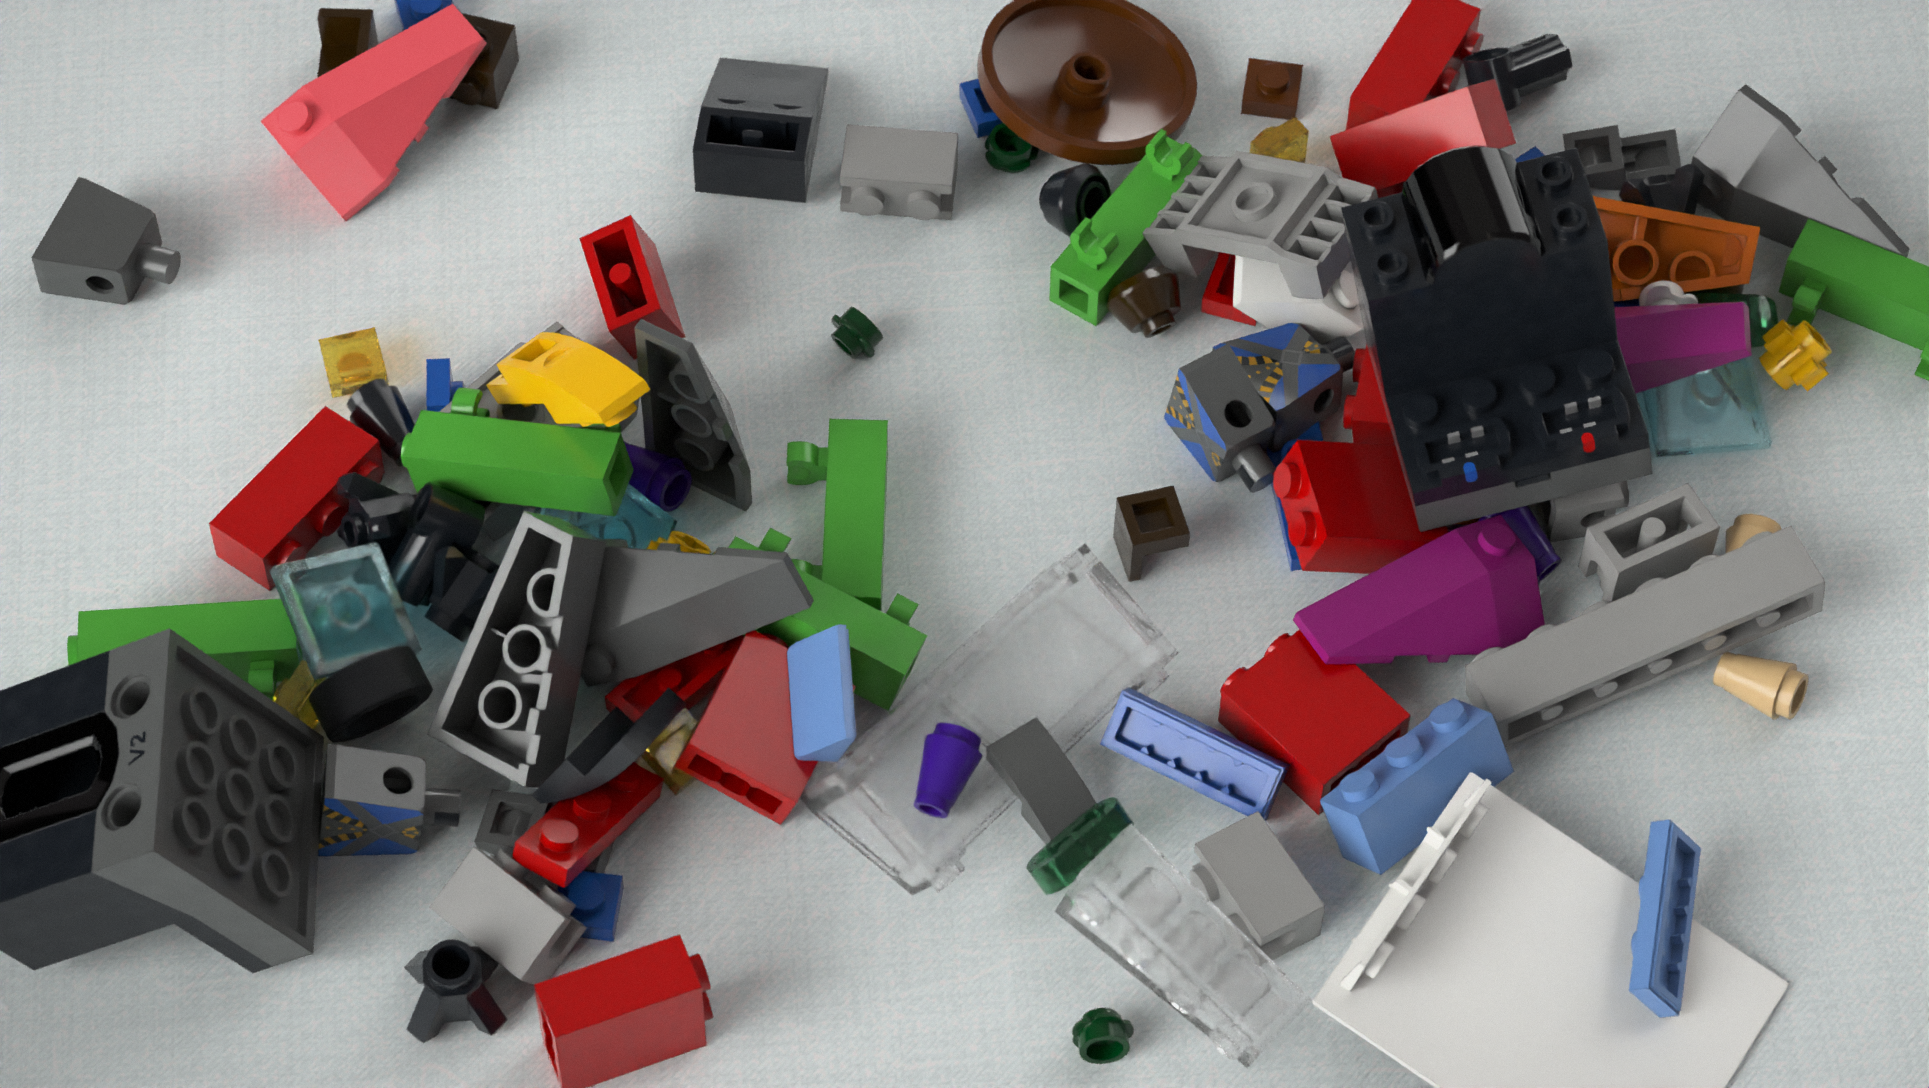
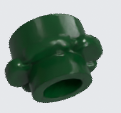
[984,123,1039,173]
[831,307,883,359]
[1072,1008,1134,1064]

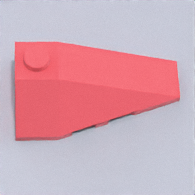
[261,4,487,221]

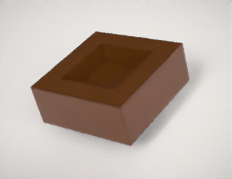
[1241,58,1303,121]

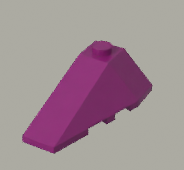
[1614,302,1752,394]
[1293,515,1545,664]

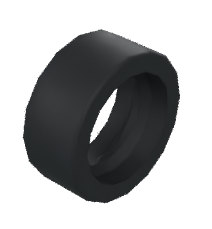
[309,646,433,743]

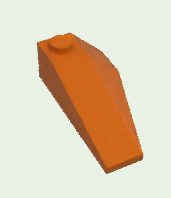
[1518,196,1760,302]

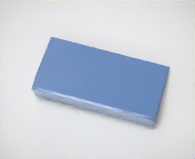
[787,625,857,762]

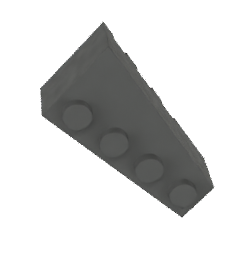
[427,511,606,788]

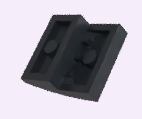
[532,688,686,804]

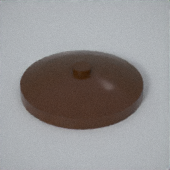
[977,0,1197,165]

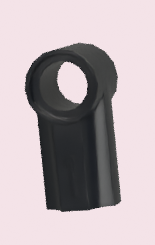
[1463,34,1573,111]
[381,482,485,607]

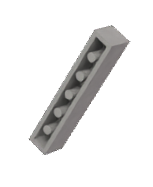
[1465,526,1825,747]

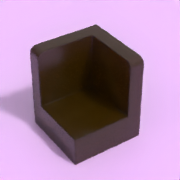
[317,8,378,78]
[1113,486,1190,582]

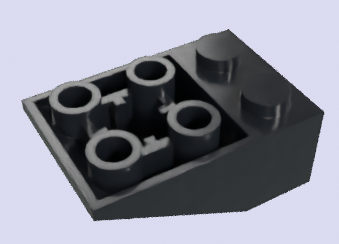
[693,58,829,203]

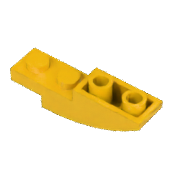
[486,332,651,427]

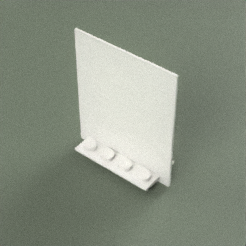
[1312,772,1789,1088]

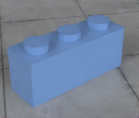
[1320,698,1514,875]

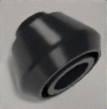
[1039,164,1111,237]

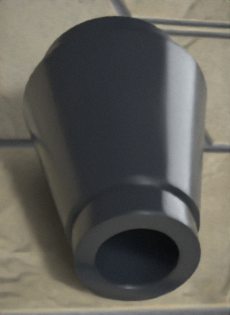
[347,379,415,466]

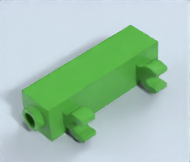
[1049,129,1203,326]
[1778,218,1929,381]
[401,387,634,516]
[786,419,888,612]
[712,528,927,711]
[67,598,303,704]

